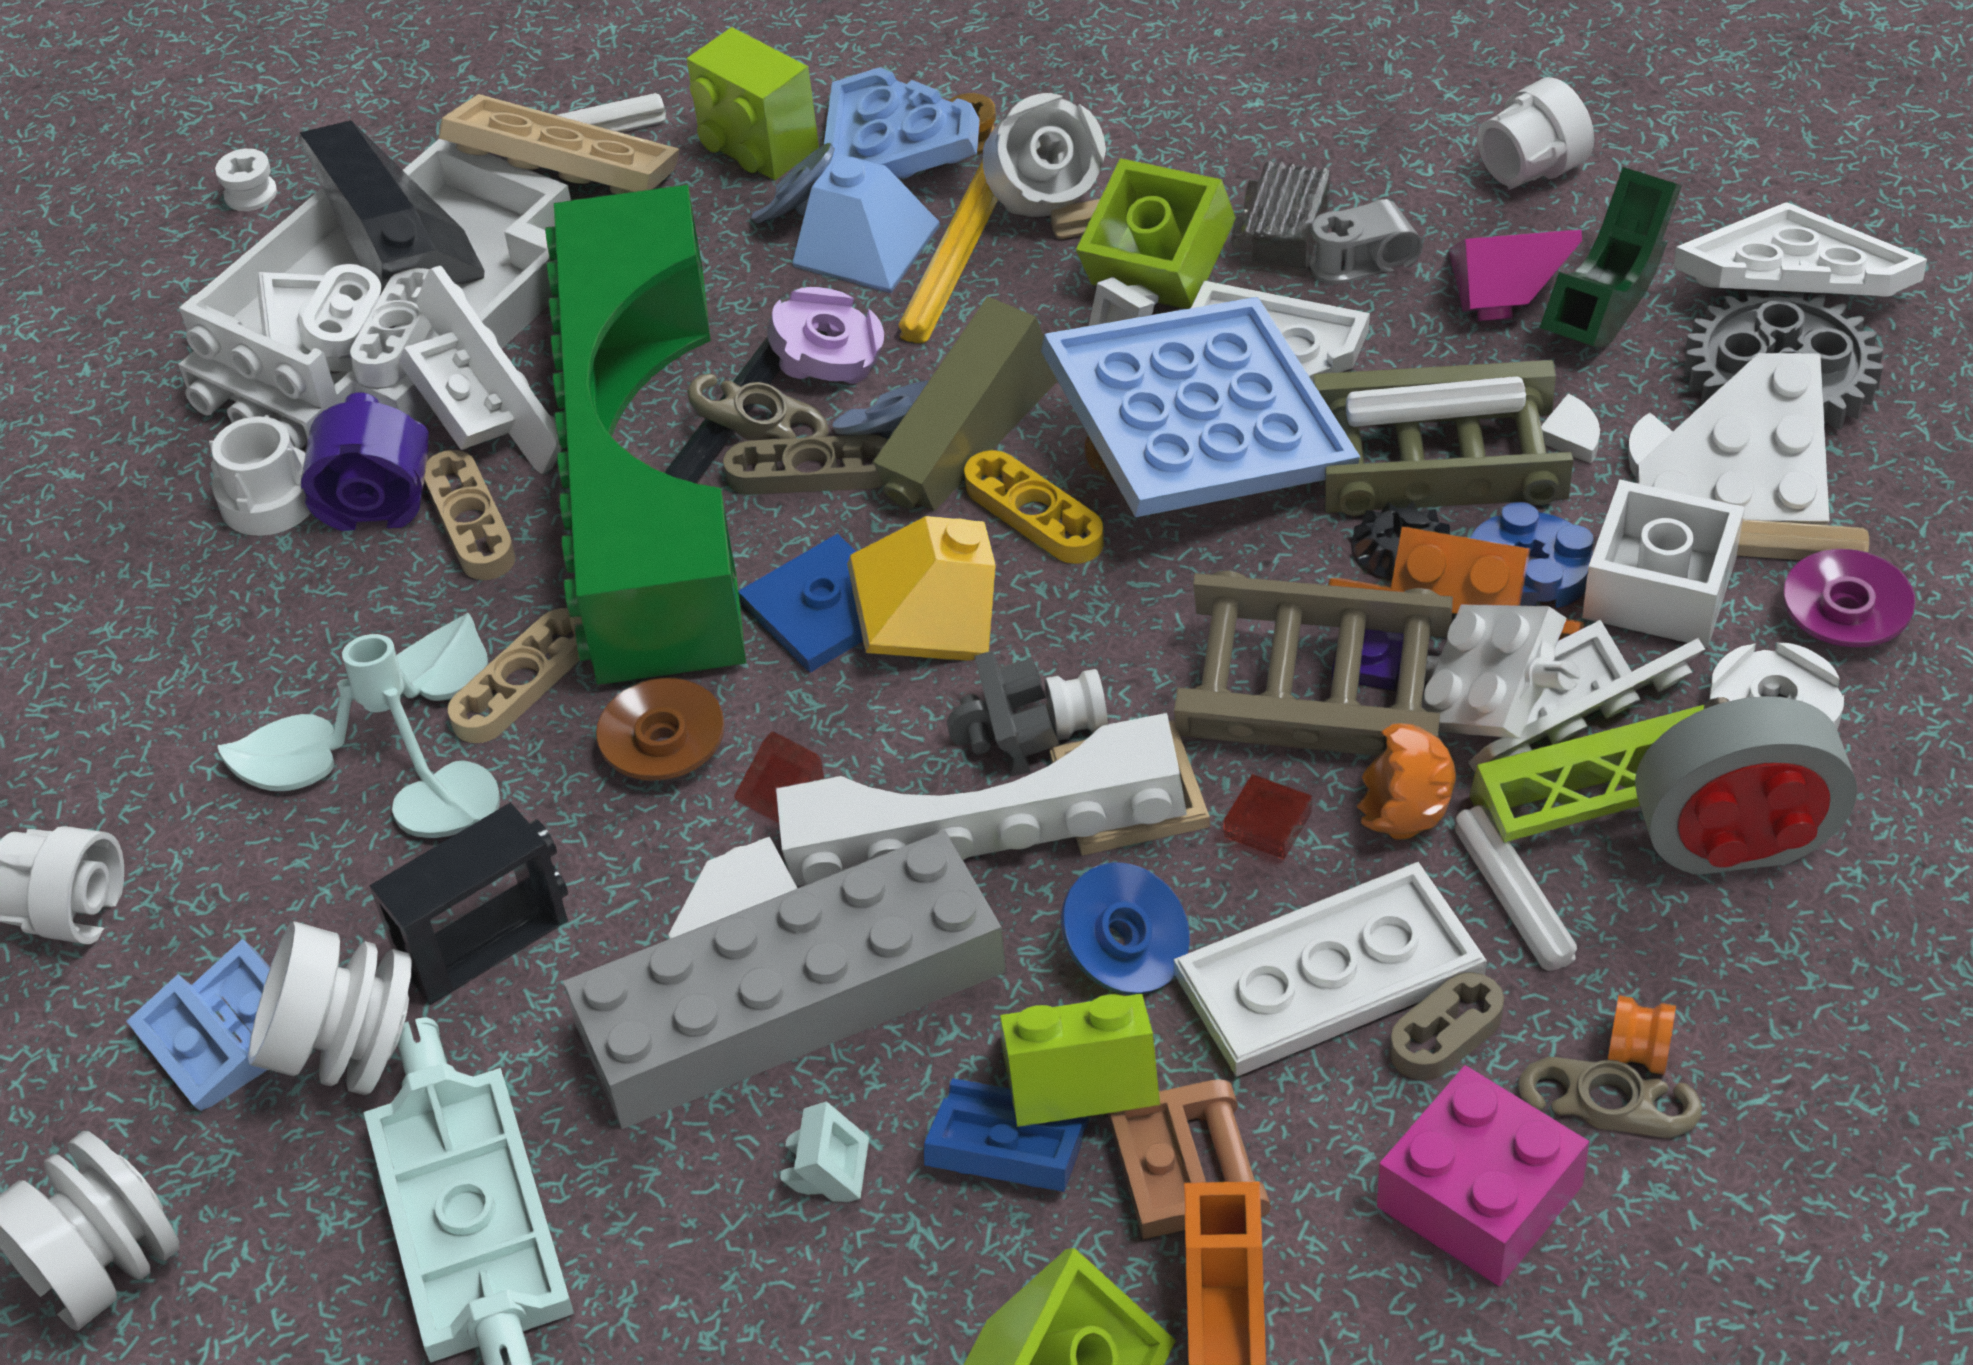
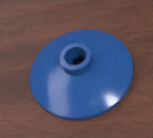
[1061,862,1190,995]

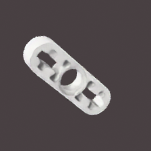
[350,268,432,388]

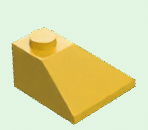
[847,516,996,661]

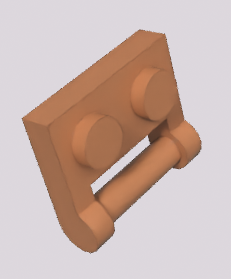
[1108,1079,1271,1239]

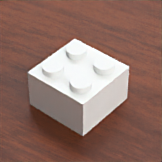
[1582,480,1745,648]

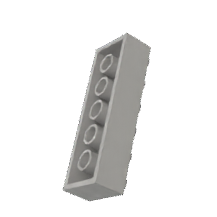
[563,830,1006,1129]

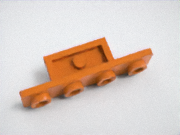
[1328,527,1584,641]

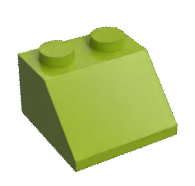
[1000,994,1160,1127]

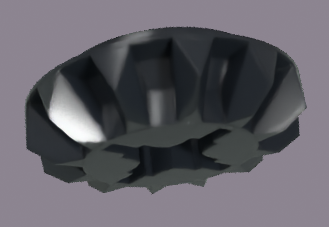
[1353,501,1450,580]

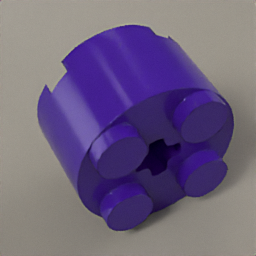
[301,392,429,531]

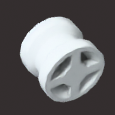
[215,149,277,211]
[1044,669,1108,740]

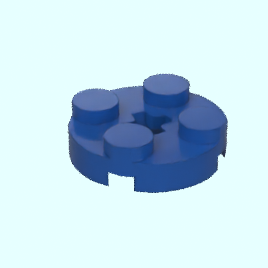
[1470,502,1594,608]

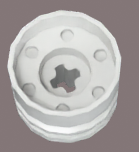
[248,921,411,1095]
[0,1131,180,1331]

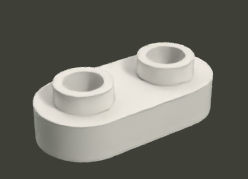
[300,264,381,357]

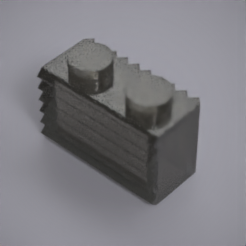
[1231,160,1330,278]

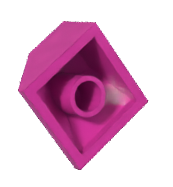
[1449,229,1582,321]

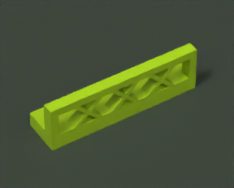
[1469,705,1704,842]

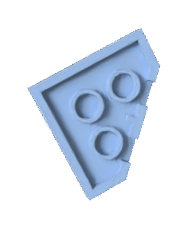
[824,67,980,179]

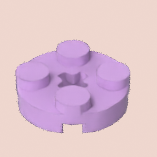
[767,287,884,384]

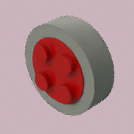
[1635,696,1857,875]

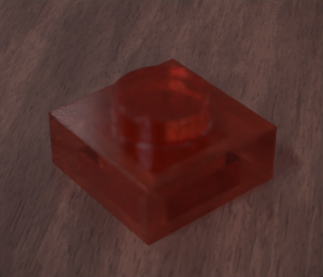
[1224,774,1313,859]

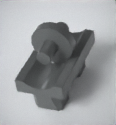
[947,650,1059,776]

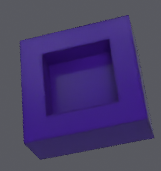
[1332,629,1404,691]

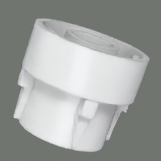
[1476,77,1594,190]
[209,415,311,536]
[0,826,124,944]

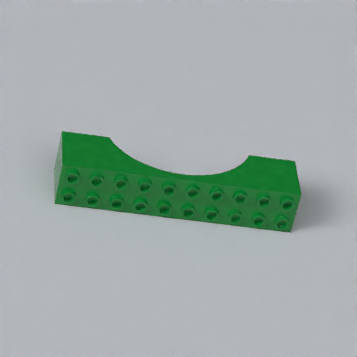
[545,185,747,685]

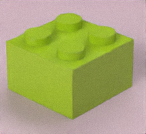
[686,27,819,180]
[1076,158,1236,309]

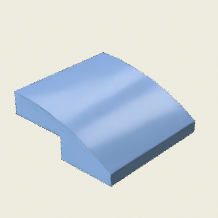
[126,939,270,1111]

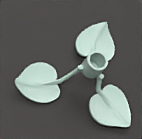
[218,613,500,838]

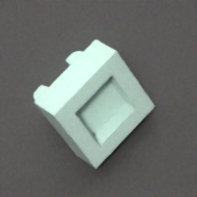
[780,1101,869,1202]

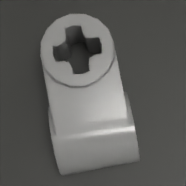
[1310,199,1423,284]

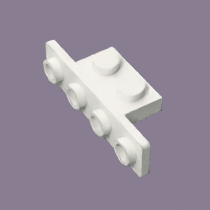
[398,266,562,474]
[1468,620,1705,772]

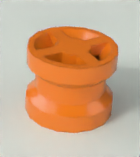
[1608,995,1676,1075]

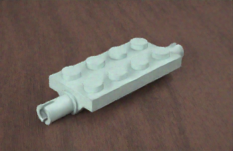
[363,1018,574,1365]

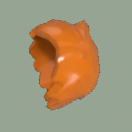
[1357,723,1456,840]

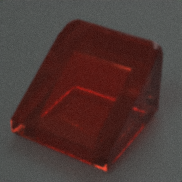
[734,731,825,823]

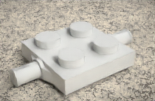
[1422,604,1580,738]

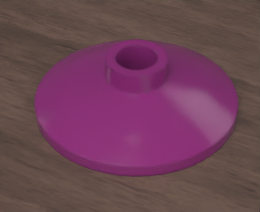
[1783,549,1915,648]

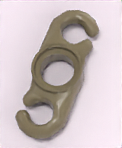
[687,373,829,440]
[1518,1056,1702,1139]

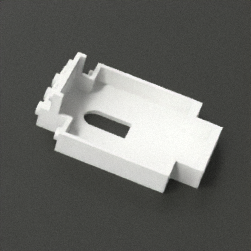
[178,139,571,450]

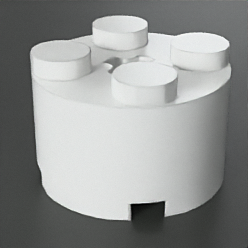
[983,93,1106,217]

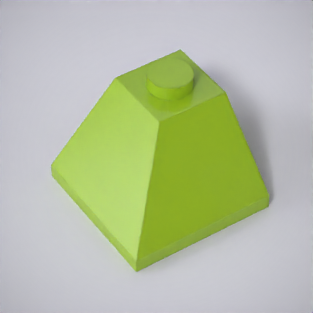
[963,1248,1176,1365]

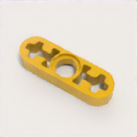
[964,450,1104,564]

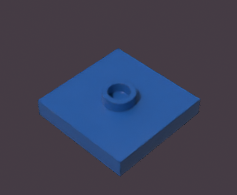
[738,533,863,673]

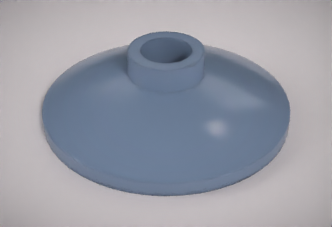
[751,143,835,224]
[832,380,929,439]

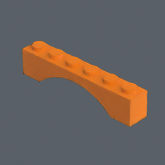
[1184,1181,1266,1365]

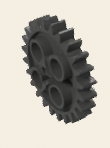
[1684,289,1883,430]

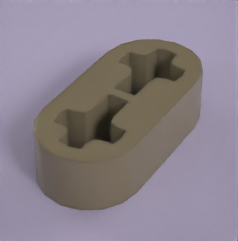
[1390,972,1504,1081]

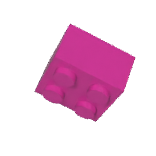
[1377,1065,1590,1287]

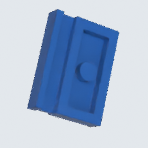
[924,1078,1090,1192]

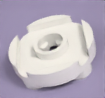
[1709,642,1844,729]

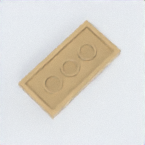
[439,94,679,194]

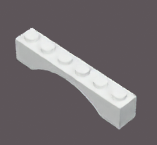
[776,713,1187,886]

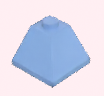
[792,154,940,293]

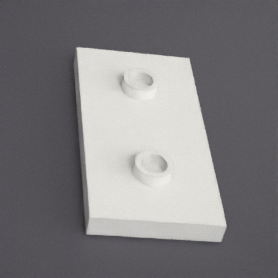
[1173,862,1487,1077]

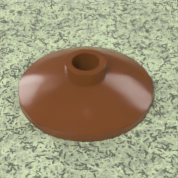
[596,678,725,781]

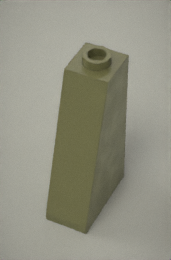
[873,296,1057,511]

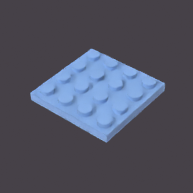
[1041,297,1360,517]

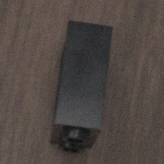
[369,802,568,1005]

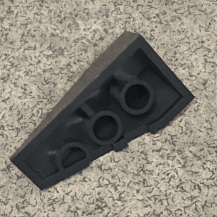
[299,120,485,295]

